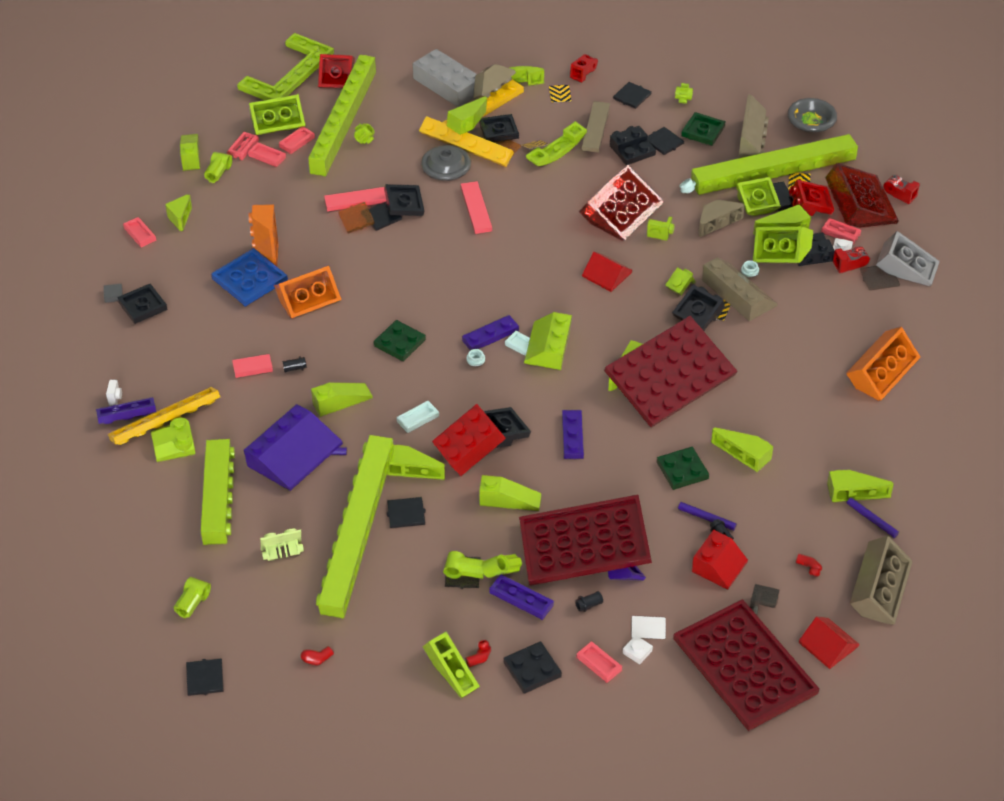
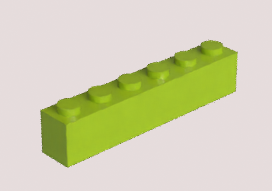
[201,439,235,545]

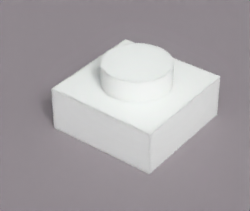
[833,238,853,251]
[106,380,122,406]
[623,635,653,664]

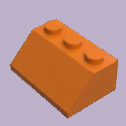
[249,204,279,266]
[274,266,342,318]

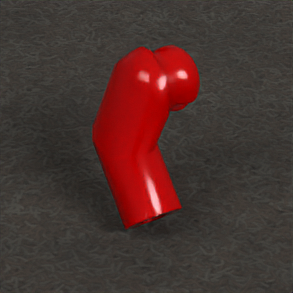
[796,554,822,577]
[465,640,491,667]
[301,646,334,666]

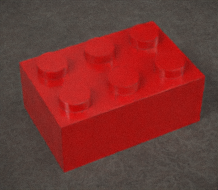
[432,404,506,476]

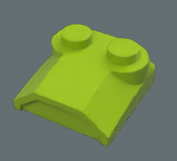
[736,177,781,216]
[151,417,196,462]

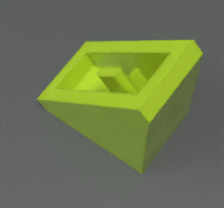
[165,195,192,231]

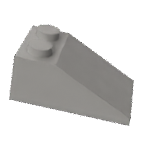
[876,231,940,286]

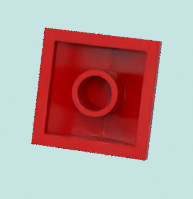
[582,251,633,292]
[799,616,859,669]

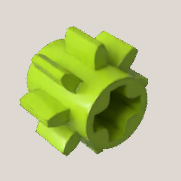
[675,83,693,104]
[354,123,375,144]

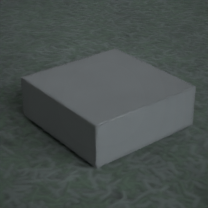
[103,283,123,303]

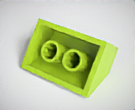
[249,94,306,135]
[753,226,813,263]
[524,312,572,370]

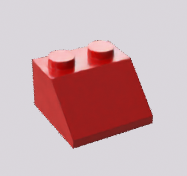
[318,54,355,88]
[692,530,748,590]

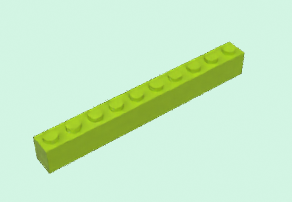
[308,55,376,176]
[691,134,858,195]
[316,435,394,618]

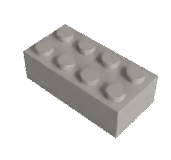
[413,49,477,107]

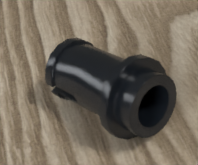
[282,356,307,373]
[710,519,734,539]
[575,591,603,612]

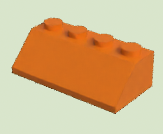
[846,327,921,401]

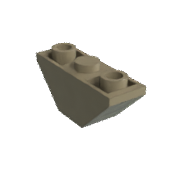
[473,64,516,100]
[699,200,745,237]

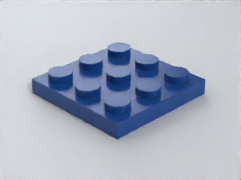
[211,248,288,306]

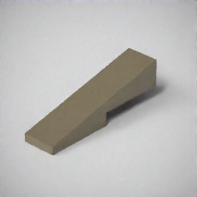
[582,101,610,153]

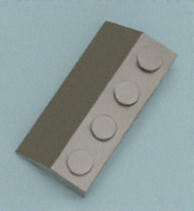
[739,94,769,158]
[702,257,777,321]
[850,536,913,625]

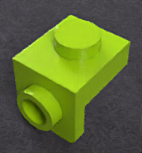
[647,216,675,241]
[665,267,696,296]

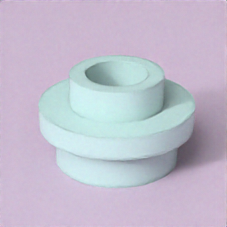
[679,178,696,194]
[741,261,759,277]
[467,349,485,366]

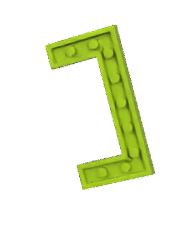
[237,33,334,100]

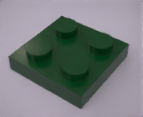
[681,112,726,146]
[374,320,426,362]
[657,446,709,490]

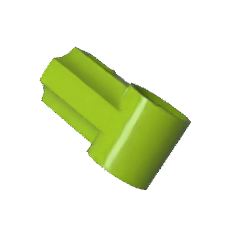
[204,152,232,183]
[443,551,485,579]
[482,554,522,578]
[173,577,211,618]

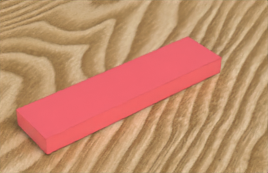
[461,181,492,234]
[324,187,386,212]

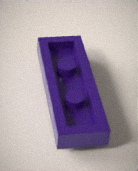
[462,315,519,351]
[96,397,156,424]
[562,410,584,459]
[489,575,554,620]

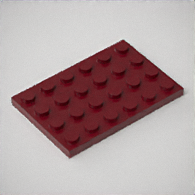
[604,316,738,428]
[519,495,652,586]
[673,599,820,731]

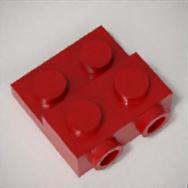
[789,179,835,216]

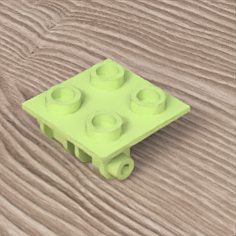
[260,528,304,561]

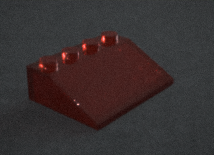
[825,163,899,228]
[579,165,664,241]

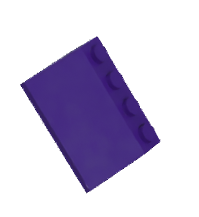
[244,404,343,491]

